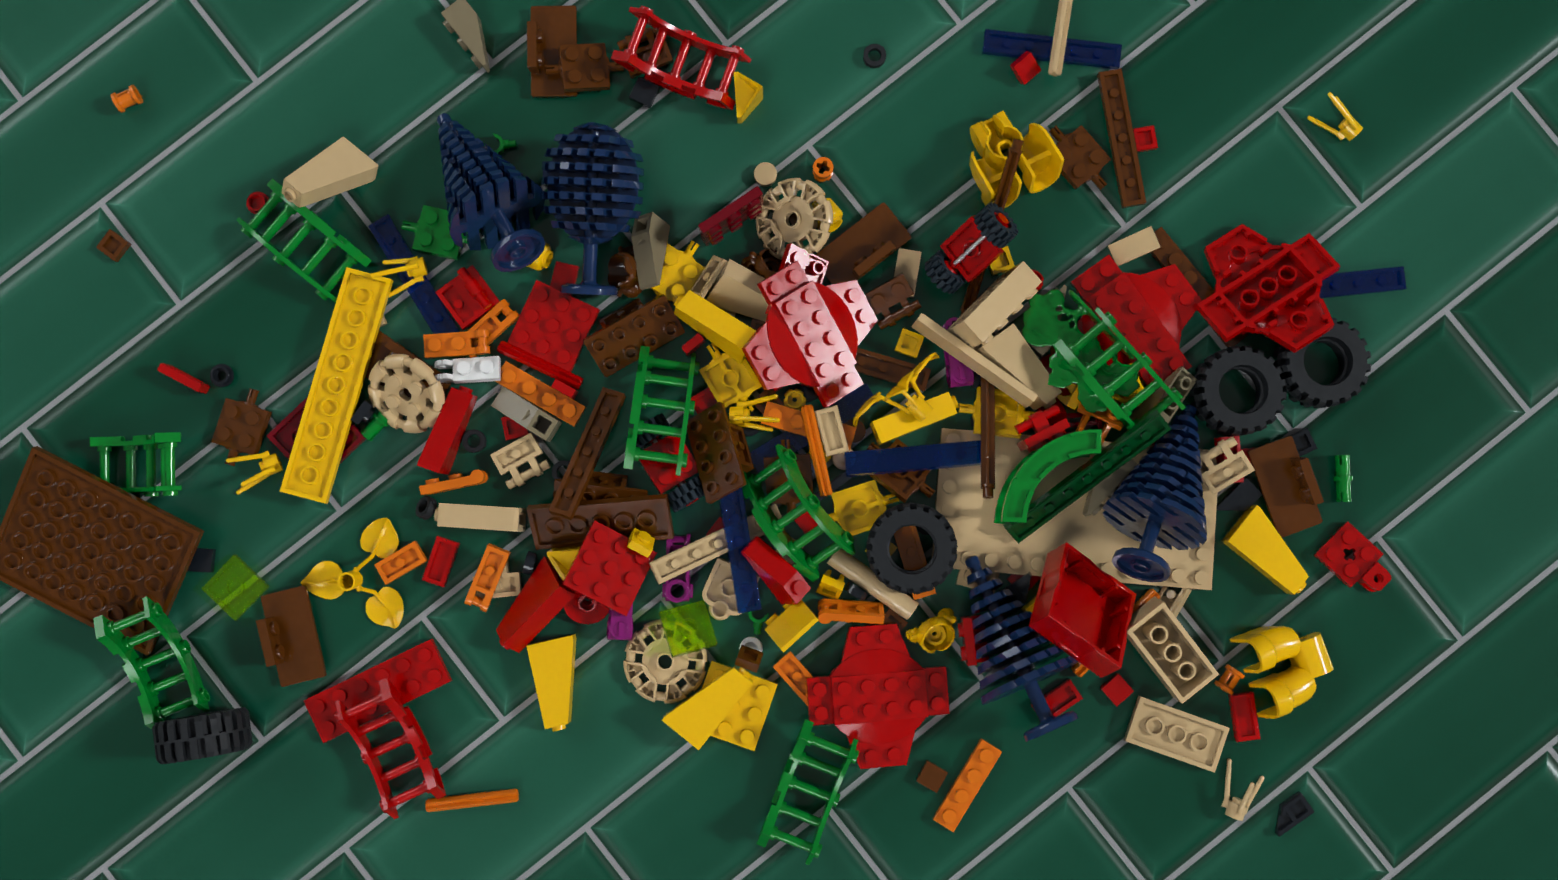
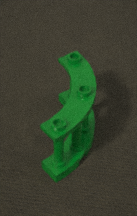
[237,178,372,303]
[1054,308,1186,430]
[623,346,700,476]
[994,429,1102,524]
[90,432,182,497]
[741,444,856,582]
[93,596,210,729]
[756,719,859,865]

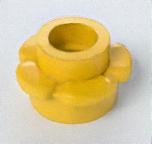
[783,389,806,410]

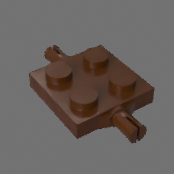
[544,43,624,92]
[1049,125,1111,190]
[211,388,272,466]
[867,438,935,503]
[763,439,813,513]

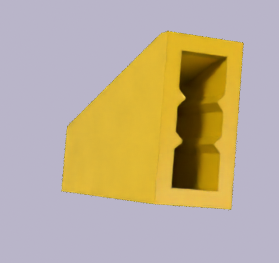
[674,290,756,364]
[869,392,959,446]
[1222,505,1309,595]
[526,634,577,732]
[662,666,753,750]

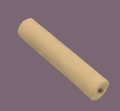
[827,549,919,620]

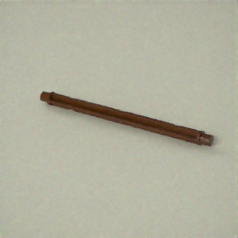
[960,138,1024,316]
[981,331,995,499]

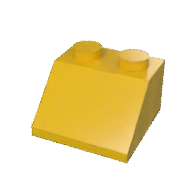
[764,599,819,653]

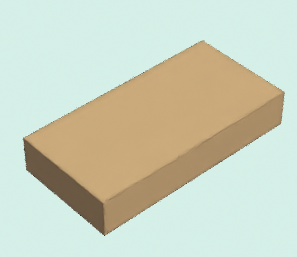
[1108,226,1161,267]
[894,248,922,298]
[814,405,849,457]

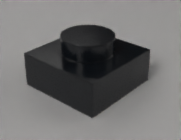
[351,399,374,425]

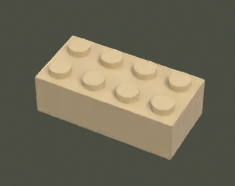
[947,261,1042,350]
[1127,596,1219,704]

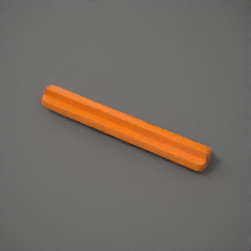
[801,404,833,497]
[425,789,519,812]

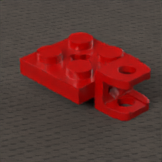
[1314,521,1392,592]

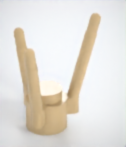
[1222,758,1264,821]

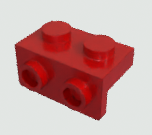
[957,615,989,666]

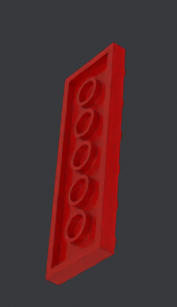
[304,639,453,743]

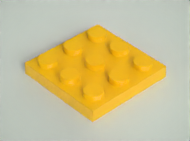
[702,660,778,751]

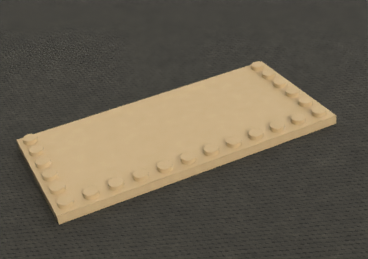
[931,428,1218,590]

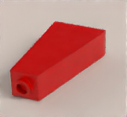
[417,385,478,475]
[496,556,576,653]

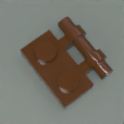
[617,27,673,78]
[864,272,922,330]

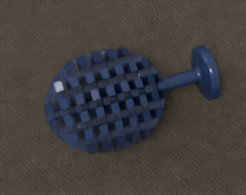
[541,122,644,295]

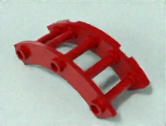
[611,6,751,110]
[334,678,446,819]

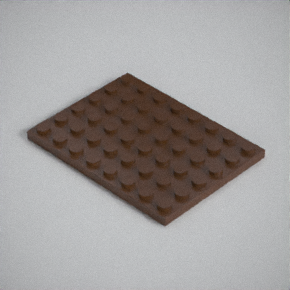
[0,446,204,656]

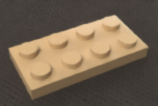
[1124,695,1230,773]

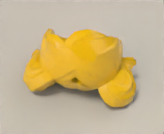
[906,608,957,654]

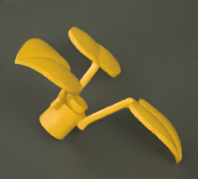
[853,352,939,427]
[301,518,404,629]

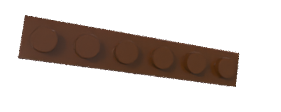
[1097,68,1146,209]
[1150,227,1249,347]
[549,387,626,520]

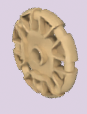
[756,178,833,260]
[368,354,445,434]
[623,619,708,704]

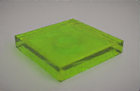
[202,555,270,621]
[659,600,718,658]

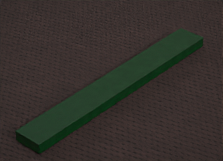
[1003,409,1171,544]

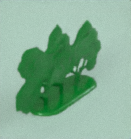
[1022,289,1140,413]

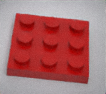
[507,280,600,372]
[561,521,657,617]

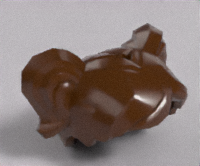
[608,245,642,298]
[741,248,782,279]

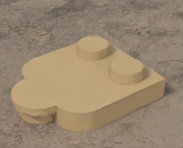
[702,557,760,620]

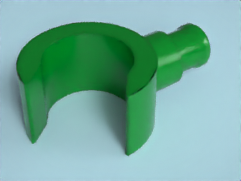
[484,133,517,155]
[748,601,769,635]

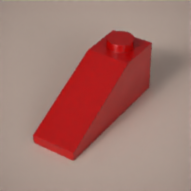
[741,536,811,604]

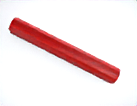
[497,341,583,389]

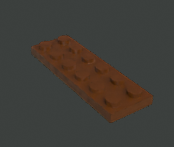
[527,494,674,550]

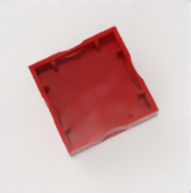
[1029,542,1136,678]

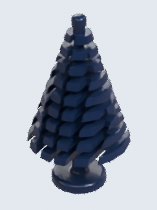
[437,113,545,272]
[1102,404,1207,582]
[965,555,1079,742]

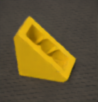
[734,72,763,123]
[547,546,580,580]

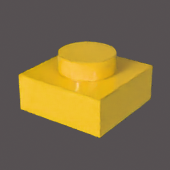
[989,246,1015,276]
[894,328,925,359]
[627,528,655,558]

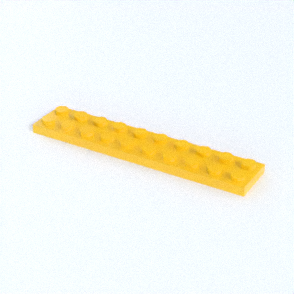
[279,267,393,504]

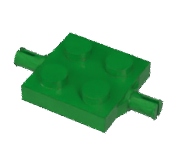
[401,205,481,261]

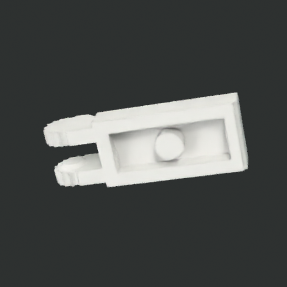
[435,356,501,384]

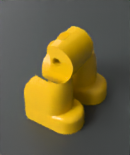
[969,110,1064,209]
[1229,626,1334,719]

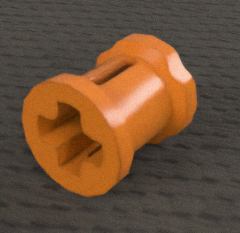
[111,85,143,113]
[812,157,834,183]
[1214,664,1245,696]

